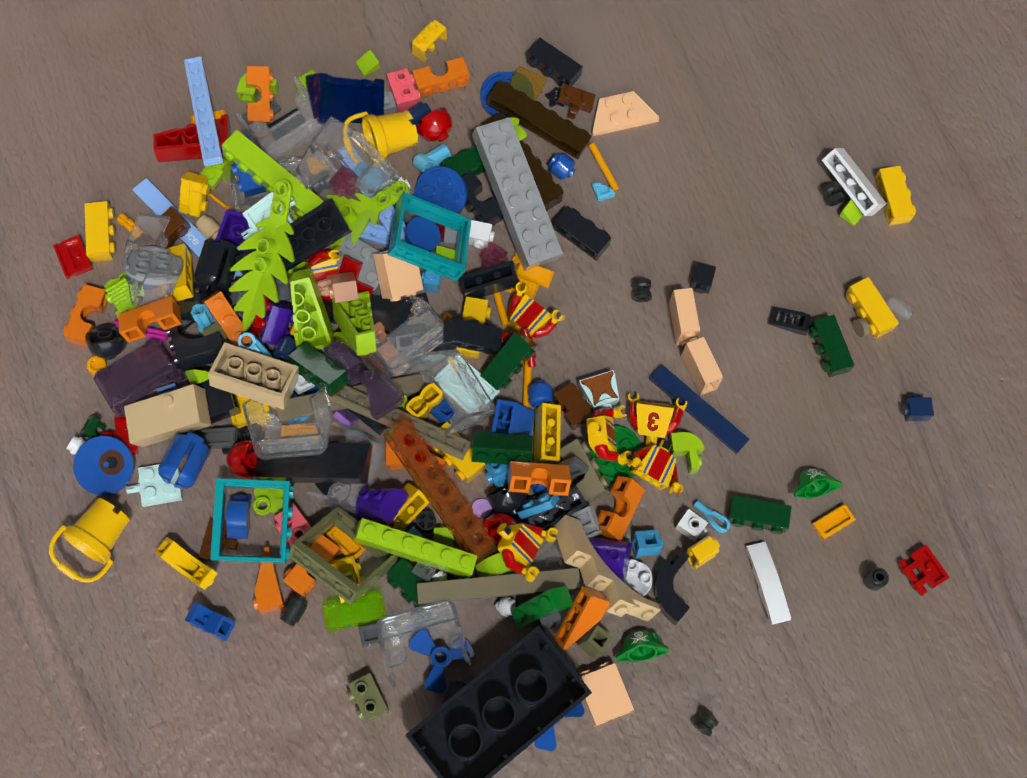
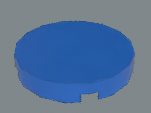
[404,217,441,252]

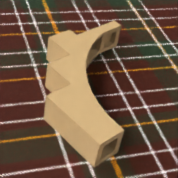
[553,515,661,622]

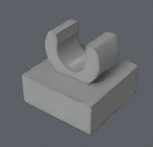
[374,91,397,115]

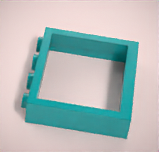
[388,192,471,281]
[210,478,294,564]

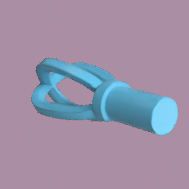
[694,500,730,533]

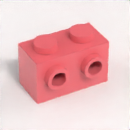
[387,68,421,112]
[274,503,312,547]

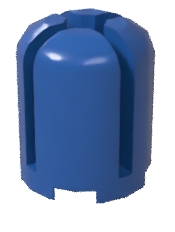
[158,432,211,489]

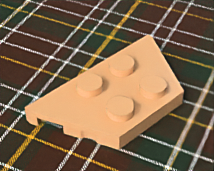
[592,91,659,136]

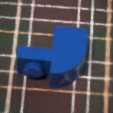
[226,495,252,539]
[185,602,235,641]

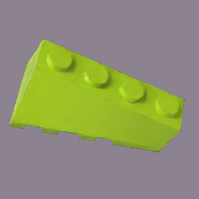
[290,268,334,350]
[332,291,376,356]

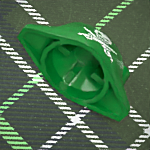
[794,468,842,499]
[616,630,669,662]

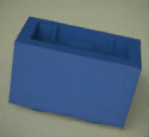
[491,399,535,436]

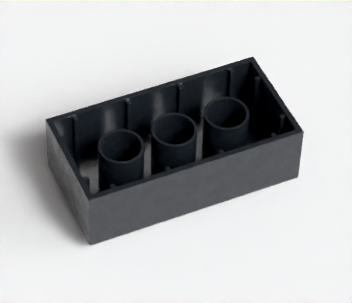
[405,626,592,778]

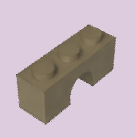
[560,439,610,502]

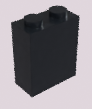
[194,379,241,424]

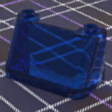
[306,73,384,124]

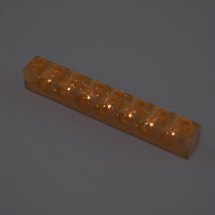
[382,418,498,564]

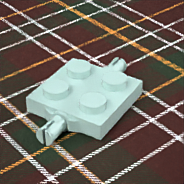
[241,192,297,240]
[126,464,183,507]

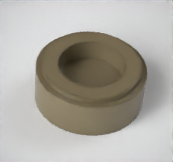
[853,317,870,337]

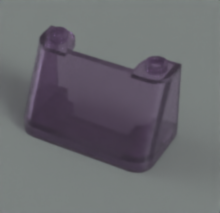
[93,338,186,417]
[323,341,405,421]

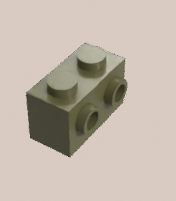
[347,673,389,723]

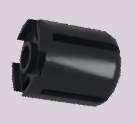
[193,239,241,293]

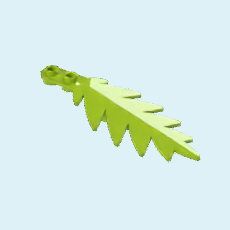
[229,180,295,331]
[291,181,409,250]

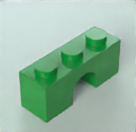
[511,586,574,629]

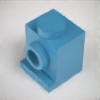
[421,270,443,294]
[631,530,663,559]

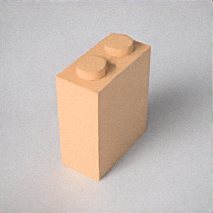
[373,245,423,302]
[669,288,700,347]
[681,337,723,396]
[579,662,634,727]

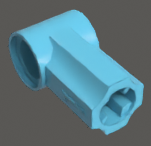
[413,144,451,173]
[190,304,217,337]
[238,332,273,358]

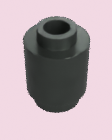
[864,567,889,591]
[280,595,308,627]

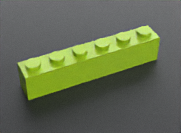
[222,130,324,218]
[353,518,477,578]

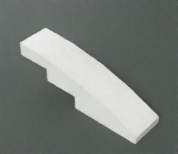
[746,542,791,624]

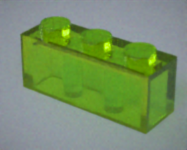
[322,591,388,633]

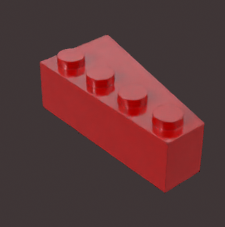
[153,114,231,162]

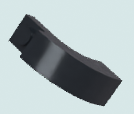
[654,551,690,625]

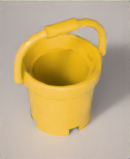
[341,110,418,167]
[49,498,130,583]

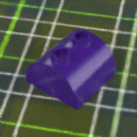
[215,209,250,253]
[260,300,293,345]
[356,488,409,527]
[589,537,632,582]

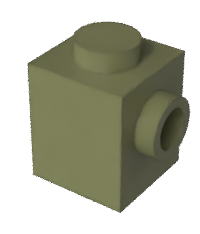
[577,625,613,658]

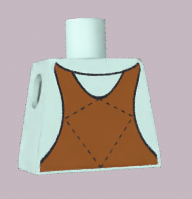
[578,370,619,411]

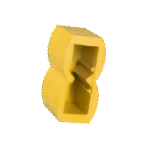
[405,383,443,421]
[685,536,720,570]

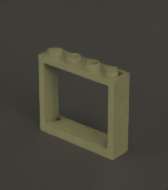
[288,506,398,605]

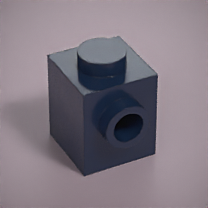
[902,395,934,421]

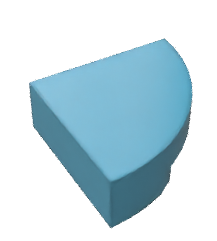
[592,183,615,202]

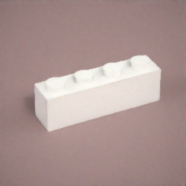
[822,148,887,216]

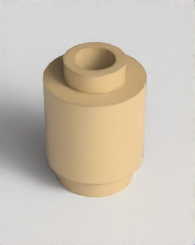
[196,215,220,242]

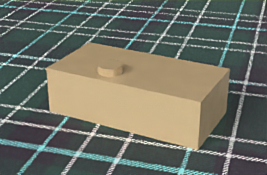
[208,342,299,410]
[124,384,211,447]

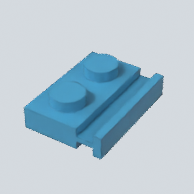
[517,491,561,519]

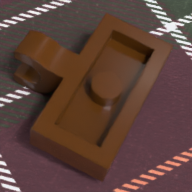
[557,83,596,119]
[198,519,239,563]

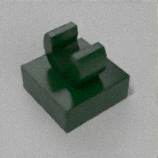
[79,416,106,438]

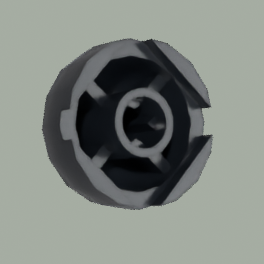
[85,324,126,360]
[486,485,527,516]

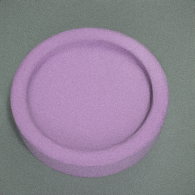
[472,499,491,519]

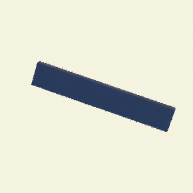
[649,365,750,454]

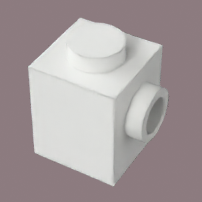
[468,220,495,249]
[675,509,708,542]

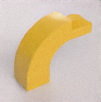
[154,537,218,590]

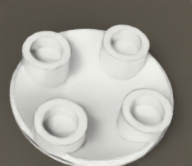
[624,559,653,597]

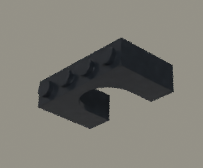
[166,291,224,372]

